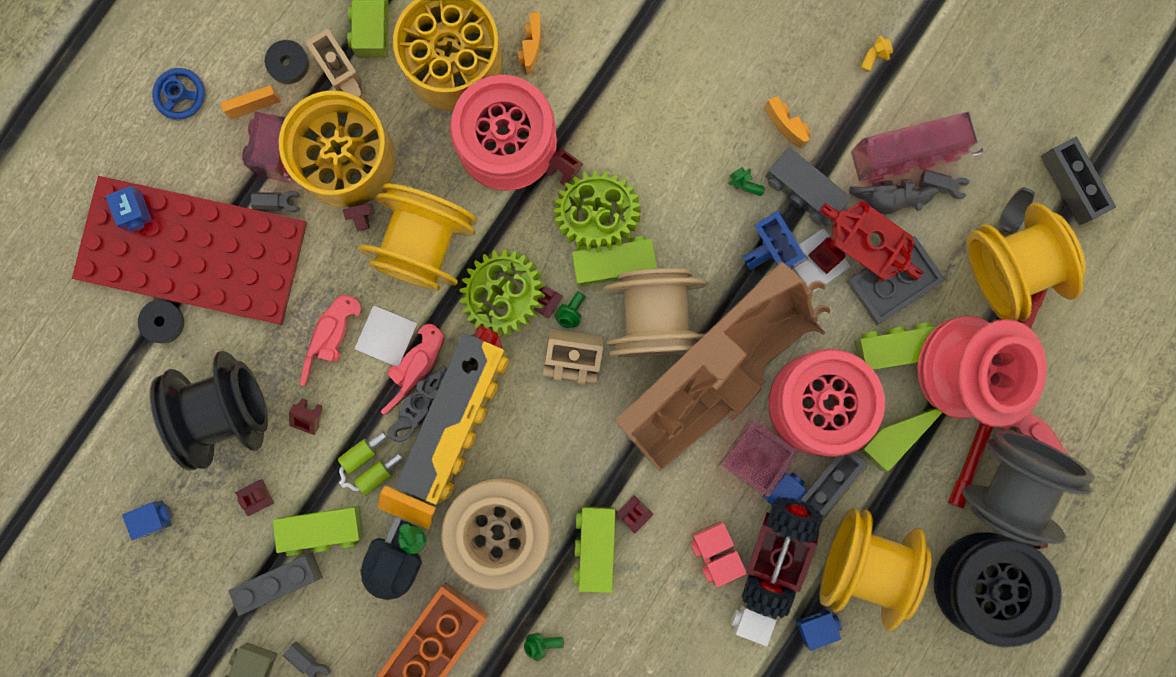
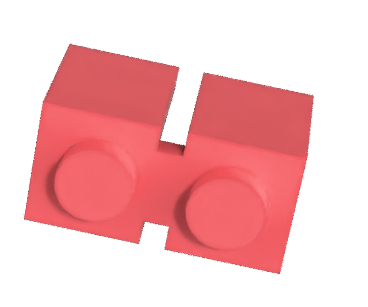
[690,521,747,588]

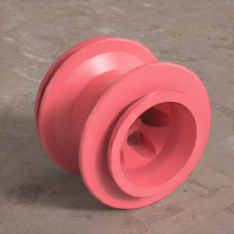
[450,75,557,191]
[918,316,1047,427]
[769,349,885,456]

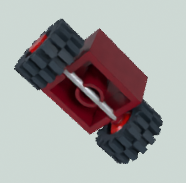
[742,497,823,619]

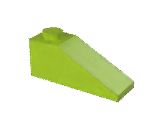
[858,408,943,472]

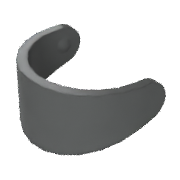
[998,187,1035,234]

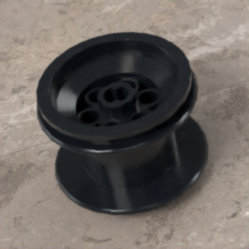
[150,351,268,471]
[934,532,1062,647]

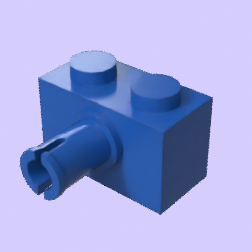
[743,211,808,271]

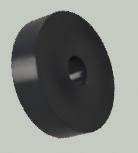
[265,40,309,84]
[138,300,184,344]

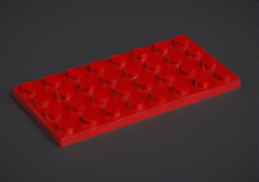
[72,176,307,325]

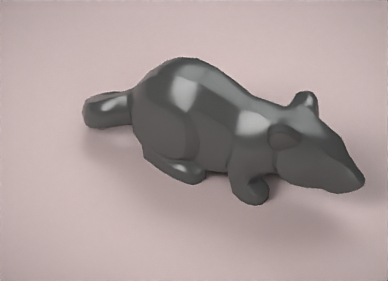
[849,179,939,214]
[388,366,447,442]

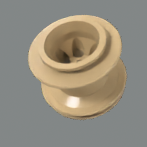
[603,268,708,357]
[441,478,552,590]

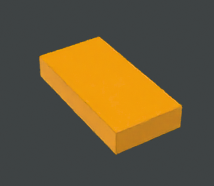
[220,85,281,119]
[378,486,436,530]

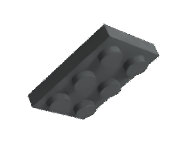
[847,236,945,325]

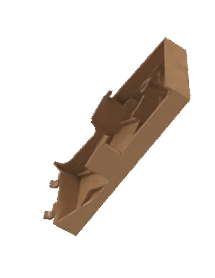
[615,262,831,472]

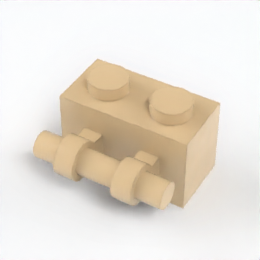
[543,329,604,385]

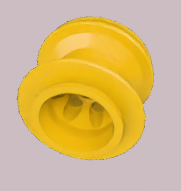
[357,183,477,291]
[966,203,1086,321]
[820,508,931,631]

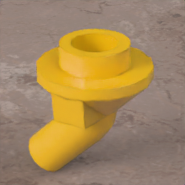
[860,35,893,72]

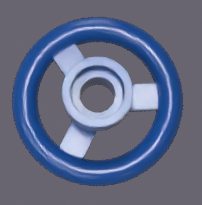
[152,68,205,120]

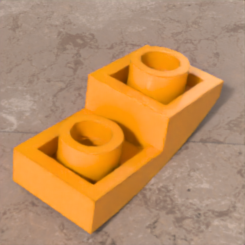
[518,12,541,75]
[764,96,810,148]

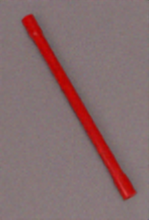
[948,288,1048,509]

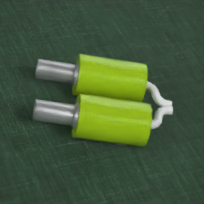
[338,431,404,496]

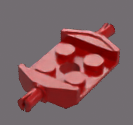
[819,201,924,282]

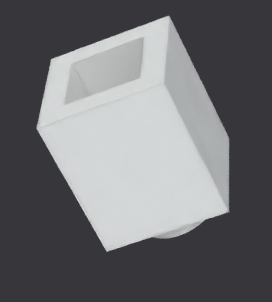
[731,605,777,646]

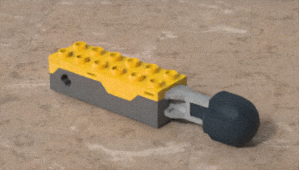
[360,326,510,600]

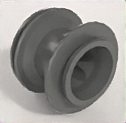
[962,429,1095,546]

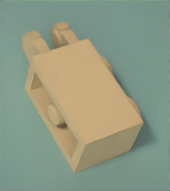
[305,28,366,101]

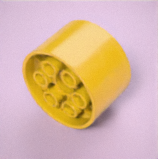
[393,0,503,111]
[279,91,396,208]

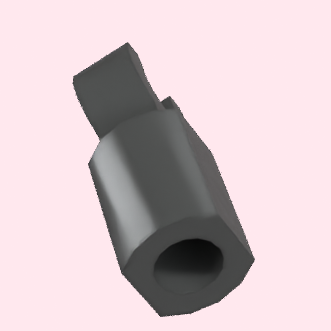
[919,169,970,199]
[251,191,300,212]
[283,641,331,677]

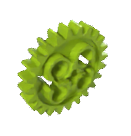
[553,170,641,252]
[459,249,545,337]

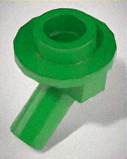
[728,167,765,196]
[555,291,586,328]
[398,524,426,554]
[524,633,564,661]

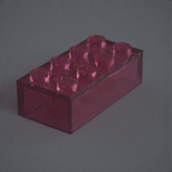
[851,112,978,183]

